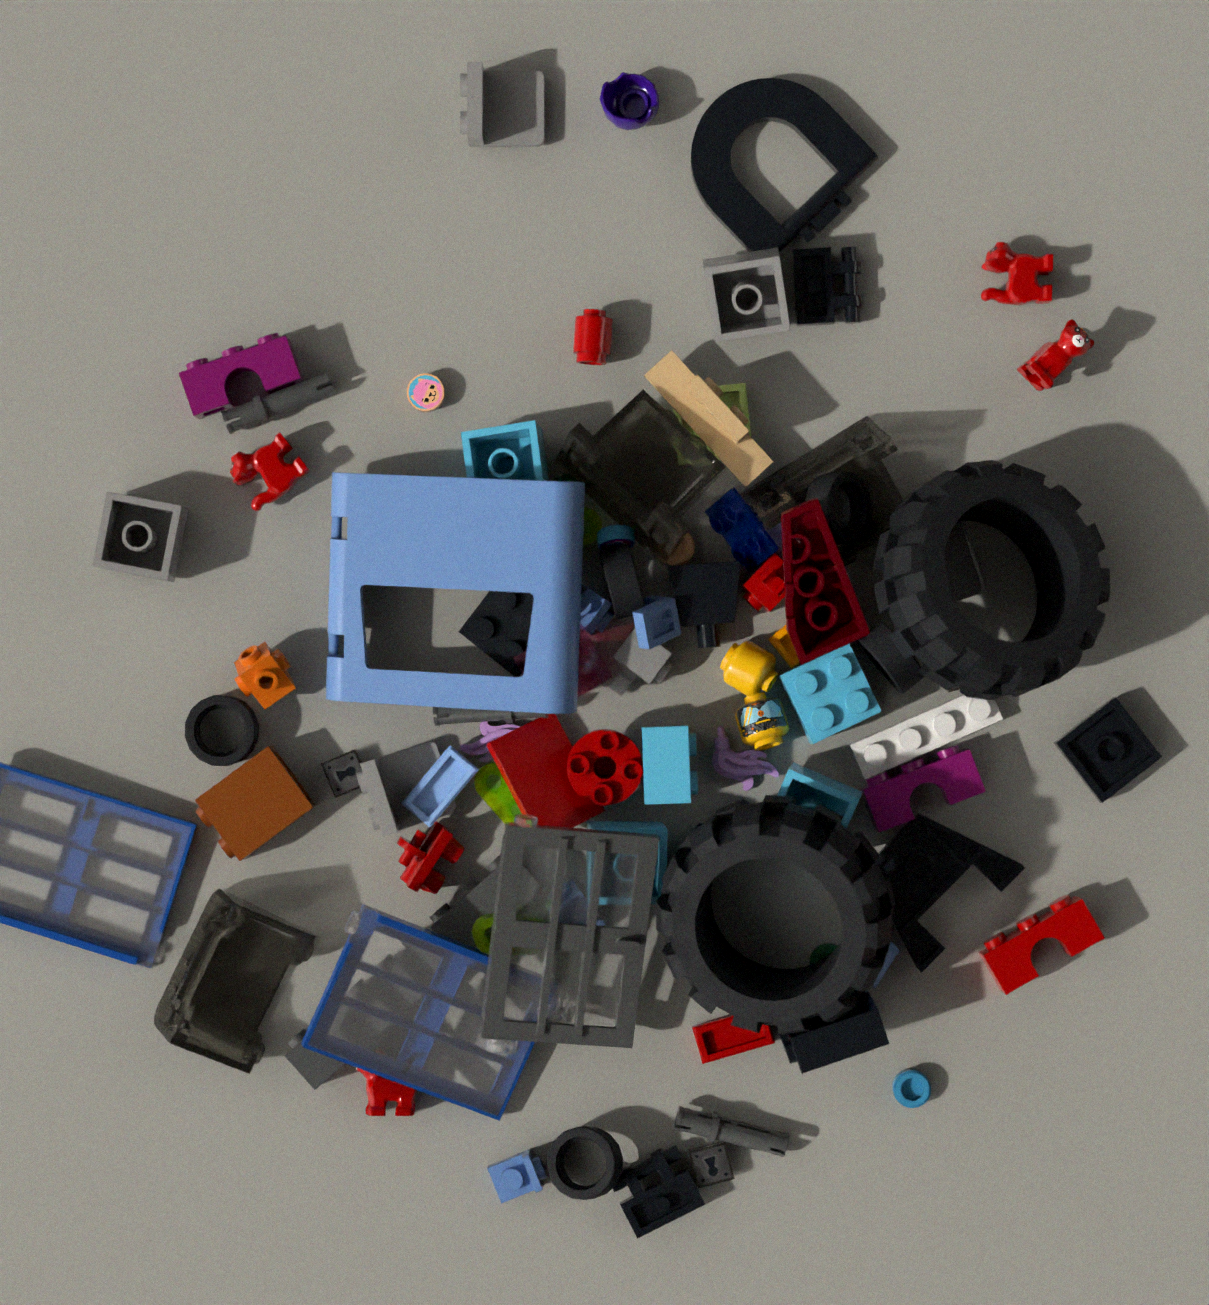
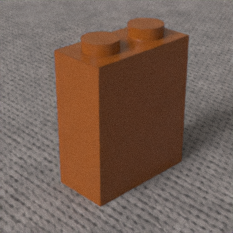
[195,745,317,861]

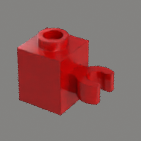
[741,553,785,613]

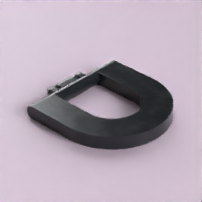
[690,78,878,253]

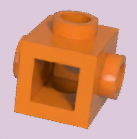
[234,642,296,710]

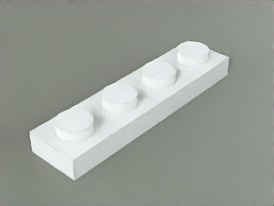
[849,695,1003,779]

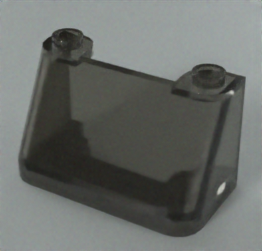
[154,889,316,1074]

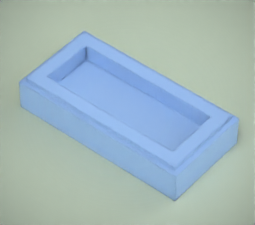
[401,745,479,827]

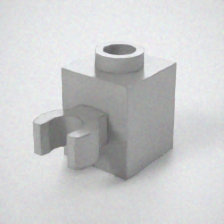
[609,628,673,696]

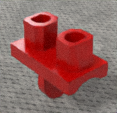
[397,821,465,894]

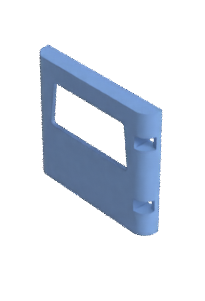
[326,472,585,714]

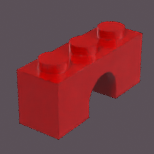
[978,894,1105,995]

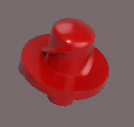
[567,729,643,806]

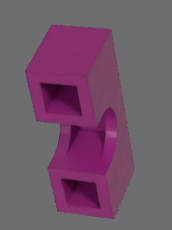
[179,333,304,419]
[860,744,986,832]

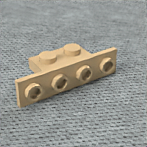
[644,350,774,488]

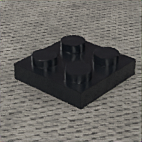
[1054,697,1162,803]

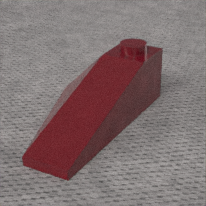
[781,497,870,665]

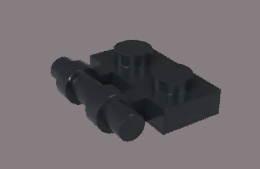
[792,247,863,326]
[612,1145,705,1239]

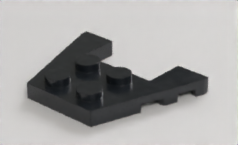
[877,813,1025,973]

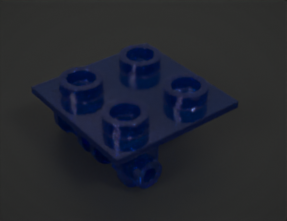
[705,487,780,572]

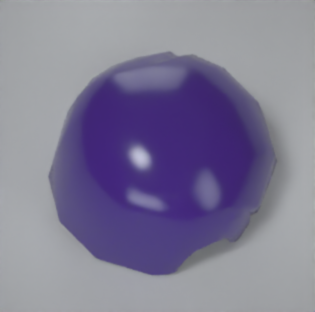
[600,72,660,130]

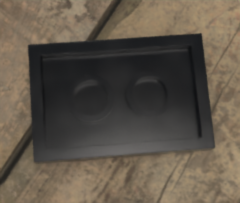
[459,584,587,677]

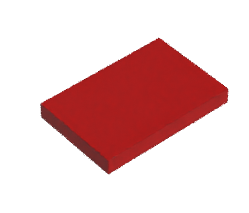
[486,714,606,828]

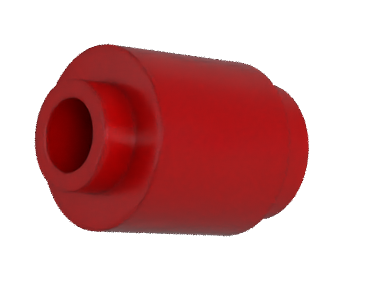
[573,309,613,365]

